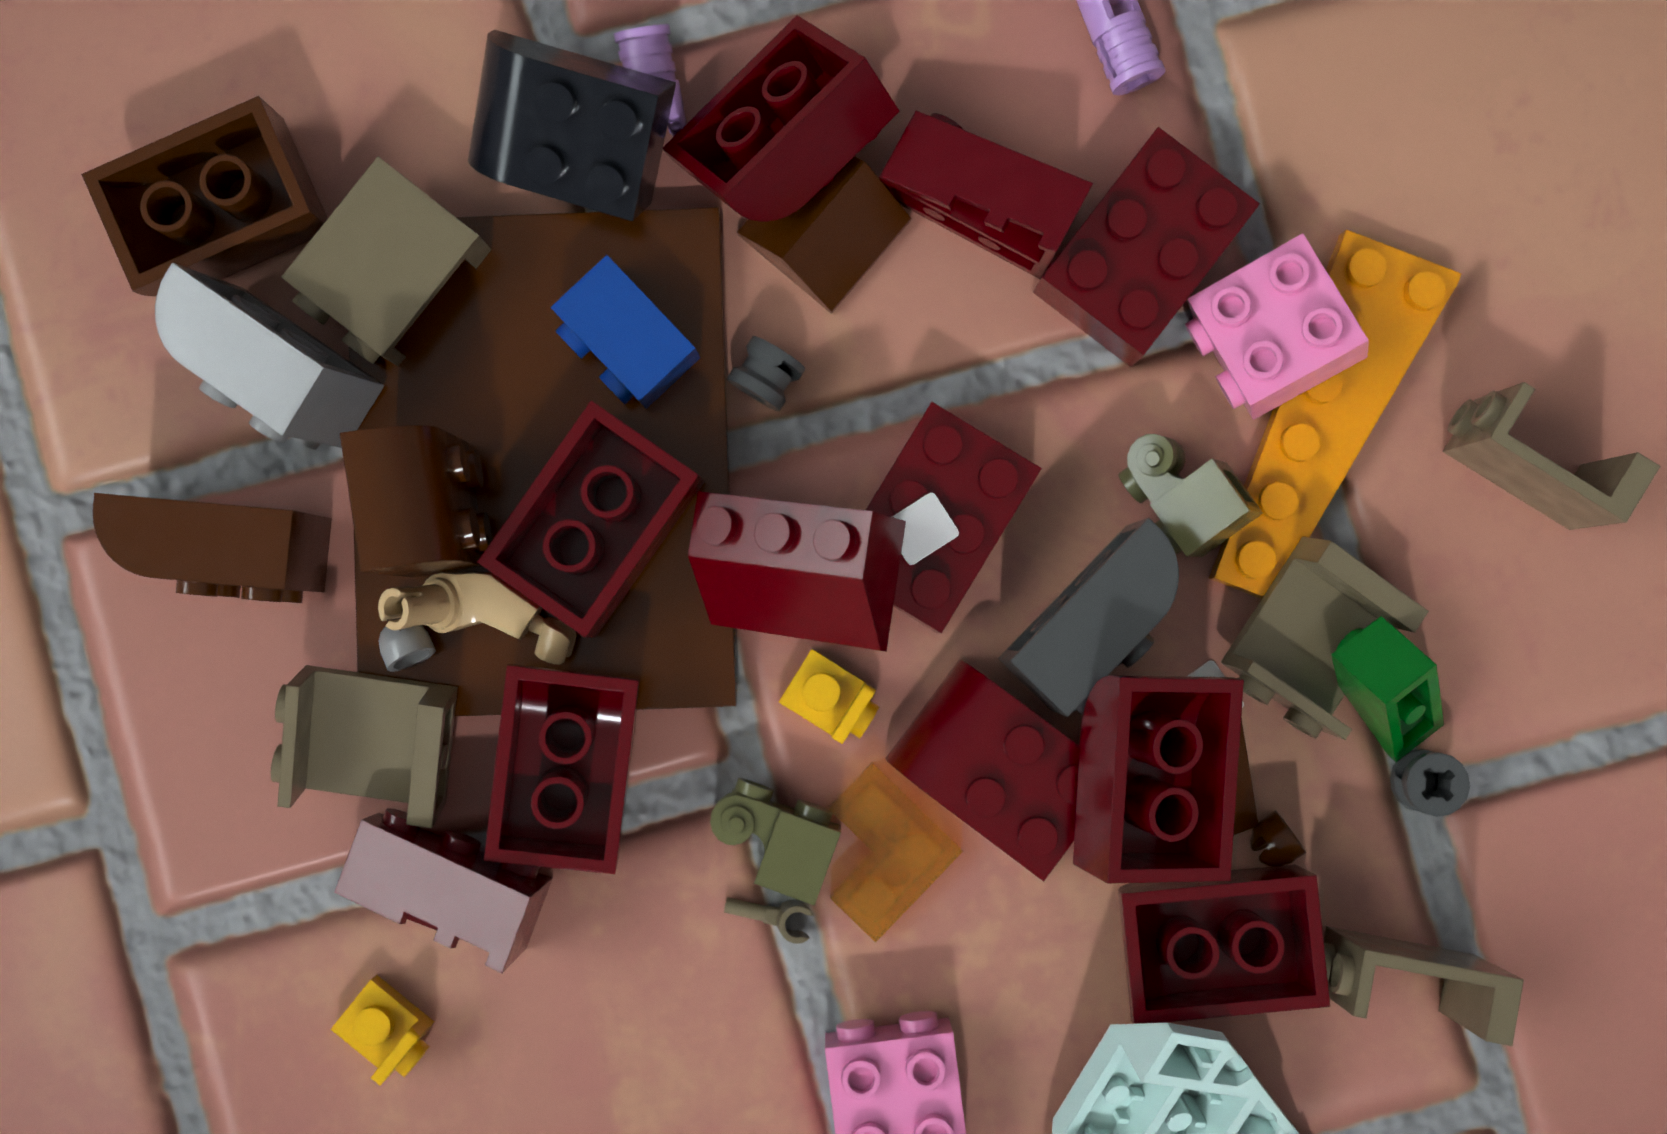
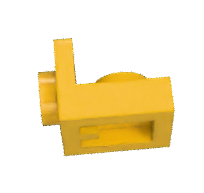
[779,649,880,744]
[330,975,435,1086]

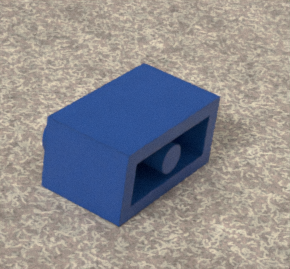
[550,255,700,409]

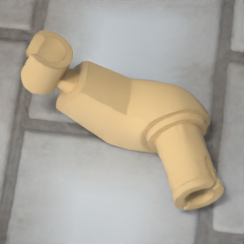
[378,572,576,665]

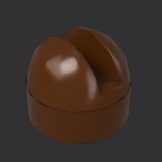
[1250,810,1307,867]

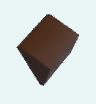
[737,157,911,314]

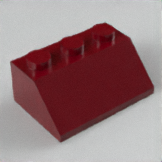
[688,491,906,652]

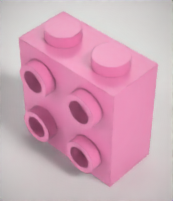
[1185,233,1369,420]
[825,1011,966,1134]

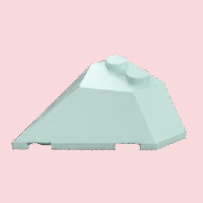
[1052,1022,1299,1134]

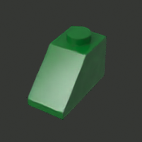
[1331,616,1444,762]

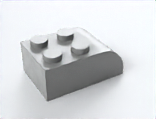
[155,263,385,450]

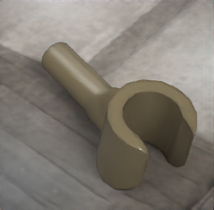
[724,897,814,944]

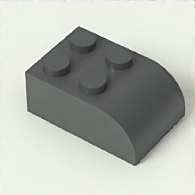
[998,518,1179,717]

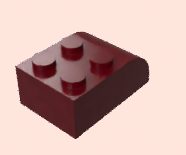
[662,15,900,222]
[885,659,1080,882]
[484,664,640,875]
[1073,675,1244,884]
[1118,864,1330,1024]

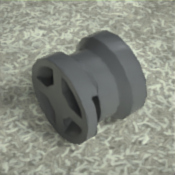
[726,336,805,412]
[1390,749,1470,817]

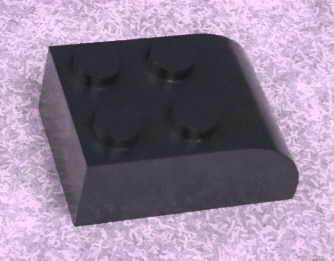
[468,30,676,221]

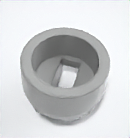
[378,625,436,672]

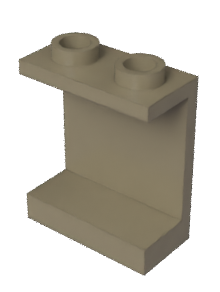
[281,156,492,366]
[1443,382,1661,530]
[1221,537,1429,740]
[271,665,458,828]
[1324,926,1524,1046]

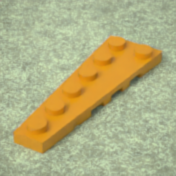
[1209,229,1462,599]

